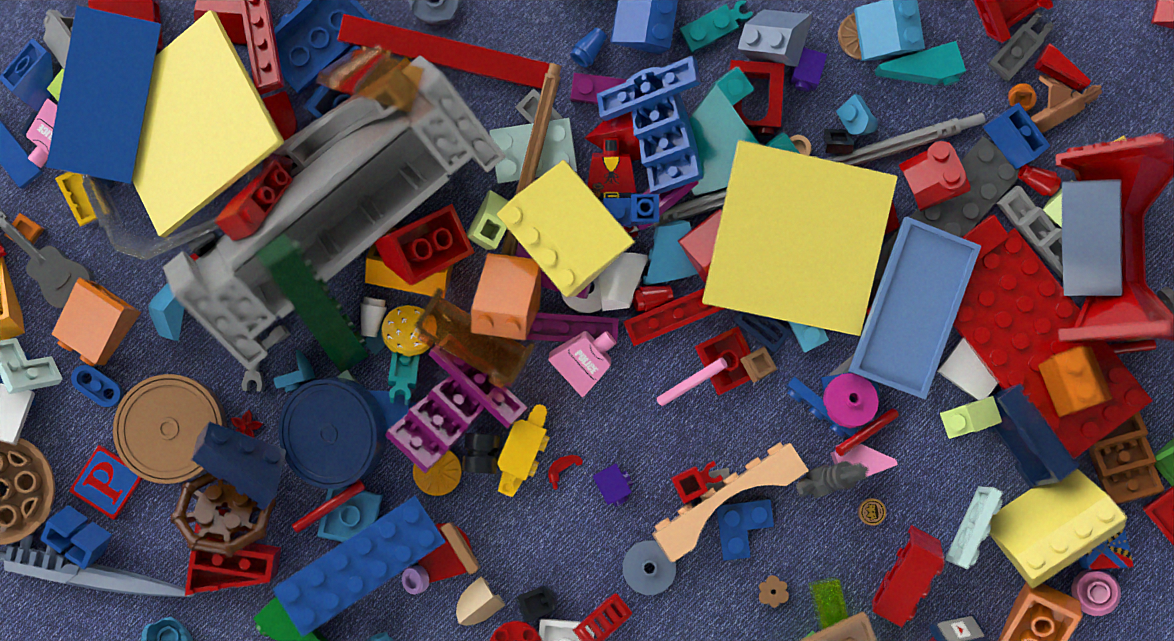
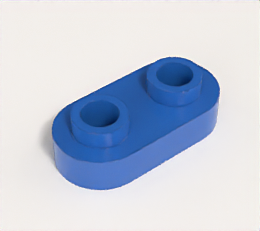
[71,365,123,407]

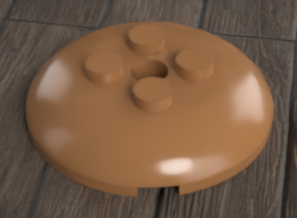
[0,438,55,545]

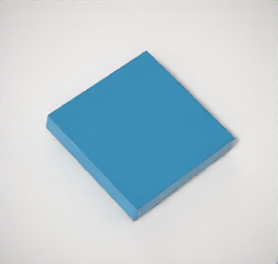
[317,486,383,542]

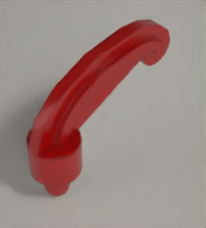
[548,455,583,490]

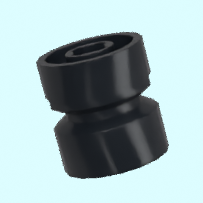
[462,433,500,474]

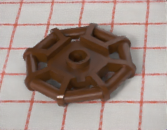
[170,472,276,557]

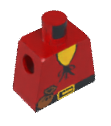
[587,138,637,200]

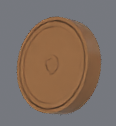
[113,374,227,484]

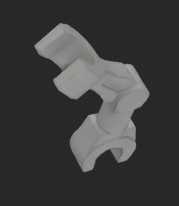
[241,325,291,391]

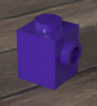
[592,463,634,507]

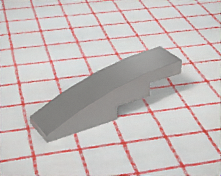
[996,186,1063,280]

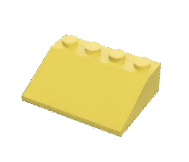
[496,160,635,297]
[988,469,1126,589]

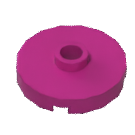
[823,373,879,428]

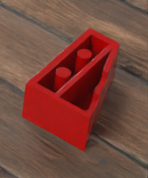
[872,525,945,627]
[185,537,281,596]

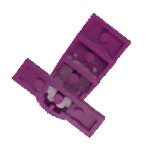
[385,335,527,473]

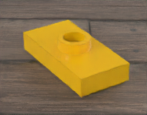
[55,172,106,227]

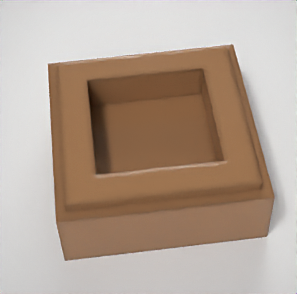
[740,346,778,383]

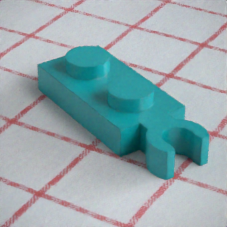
[679,0,753,54]
[388,351,420,405]

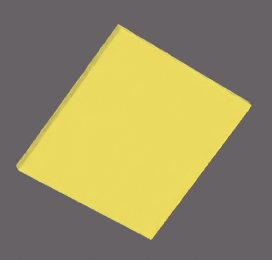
[132,10,284,238]
[702,140,898,336]

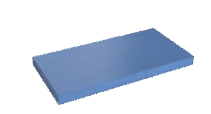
[849,217,981,400]

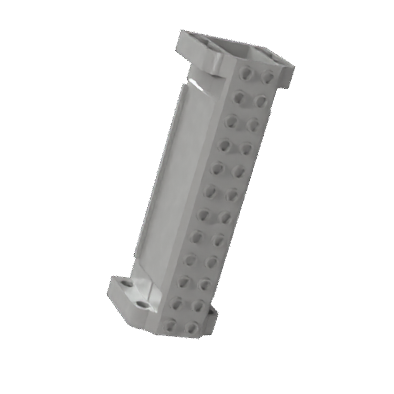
[163,56,506,371]

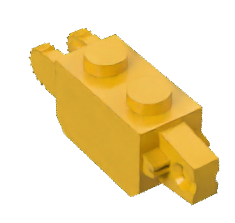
[497,404,550,497]

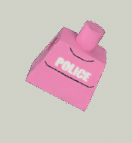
[26,99,58,168]
[548,331,616,398]

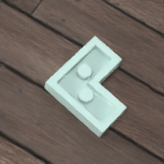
[0,338,63,394]

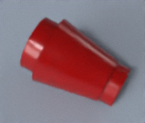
[1018,164,1061,196]
[633,285,673,313]

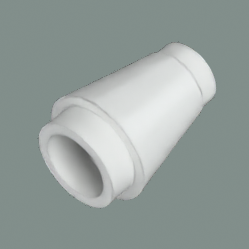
[360,297,387,337]

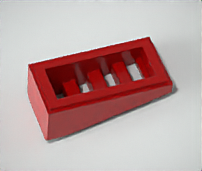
[1033,43,1091,92]
[573,593,632,641]

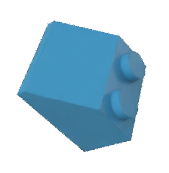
[854,0,925,61]

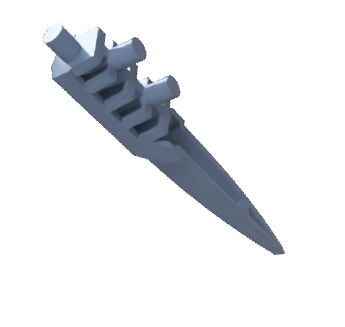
[0,534,196,597]

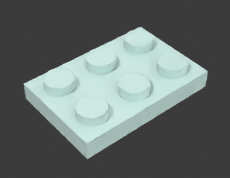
[490,118,577,183]
[945,486,1003,569]

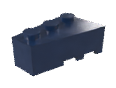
[191,421,286,511]

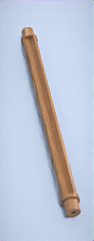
[501,63,562,256]

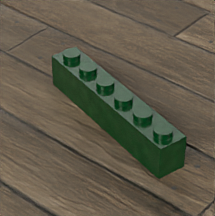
[255,234,369,374]

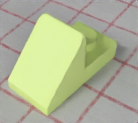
[940,396,1002,439]

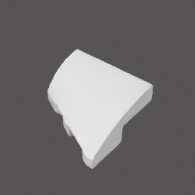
[598,252,648,311]

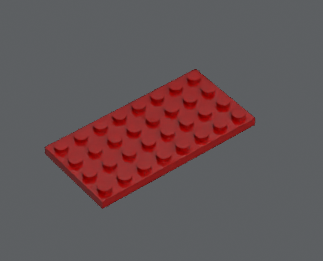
[953,228,1153,459]

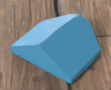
[148,283,185,341]

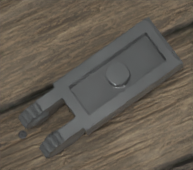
[987,11,1055,82]

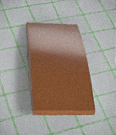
[1088,411,1164,506]

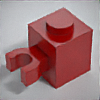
[670,461,724,503]

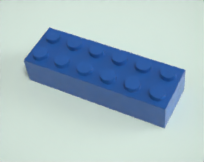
[272,495,445,637]

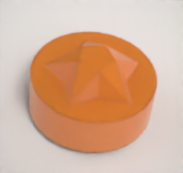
[1008,83,1037,111]

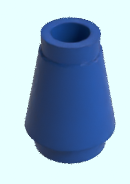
[570,27,607,68]

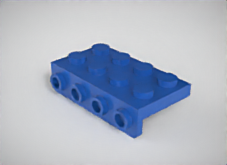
[274,0,375,95]

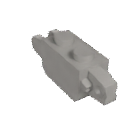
[43,10,74,69]

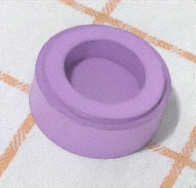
[402,565,429,594]

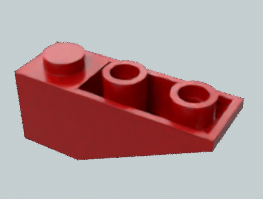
[214,160,293,242]

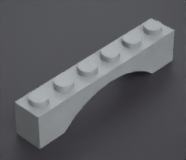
[269,68,414,177]

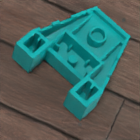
[689,66,800,196]

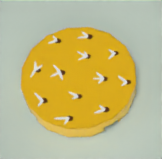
[381,305,436,356]

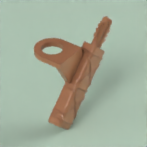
[1030,75,1102,133]

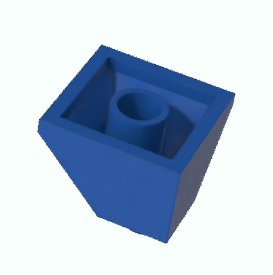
[0,38,54,112]

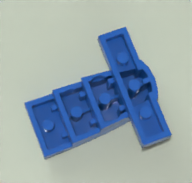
[597,56,703,194]

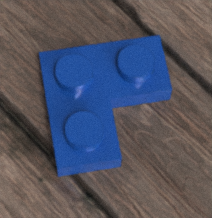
[716,499,774,561]

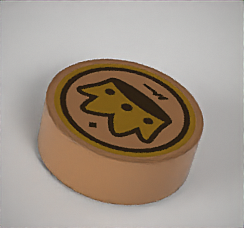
[857,498,886,526]

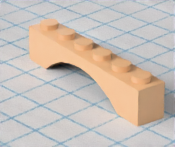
[652,442,809,563]

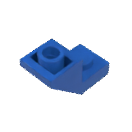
[603,194,659,227]

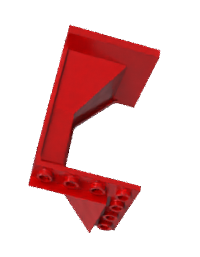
[1056,134,1174,343]

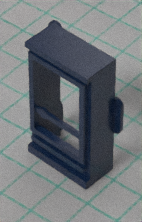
[987,384,1080,488]

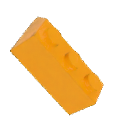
[365,228,453,298]

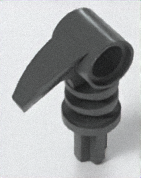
[797,461,868,498]

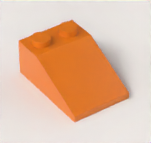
[998,582,1082,641]

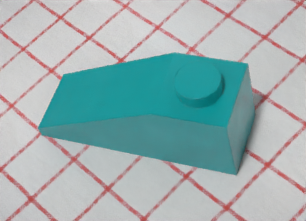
[875,41,966,86]

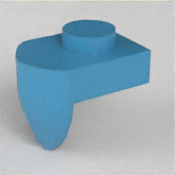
[836,94,878,136]
[273,349,315,393]

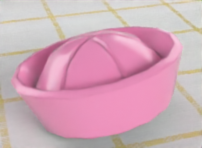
[1071,569,1121,616]

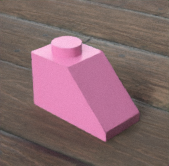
[831,444,898,476]

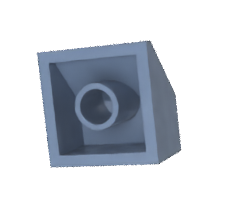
[737,9,813,67]

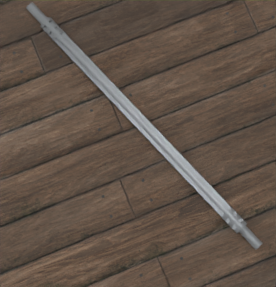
[627,113,985,233]

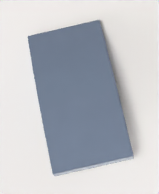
[1062,180,1123,296]

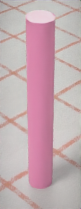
[657,358,727,406]

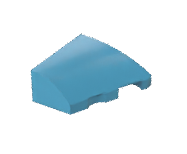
[643,220,698,285]

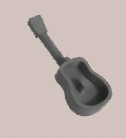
[0,207,95,309]

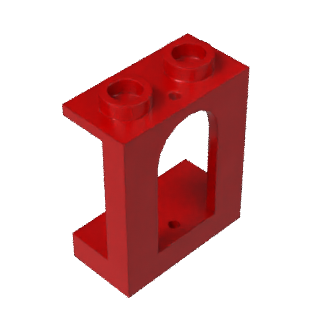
[728,60,785,136]

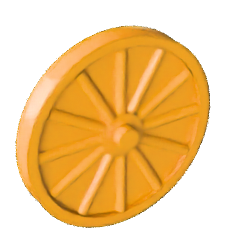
[413,450,462,496]

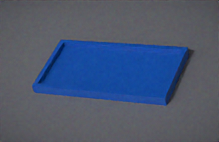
[46,5,162,184]

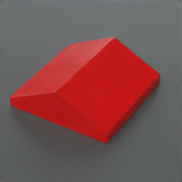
[194,0,247,45]
[695,326,751,396]

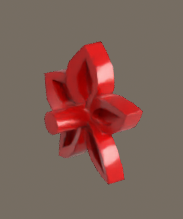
[230,409,263,438]

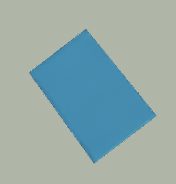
[365,322,385,355]

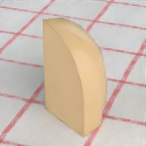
[456,576,505,626]

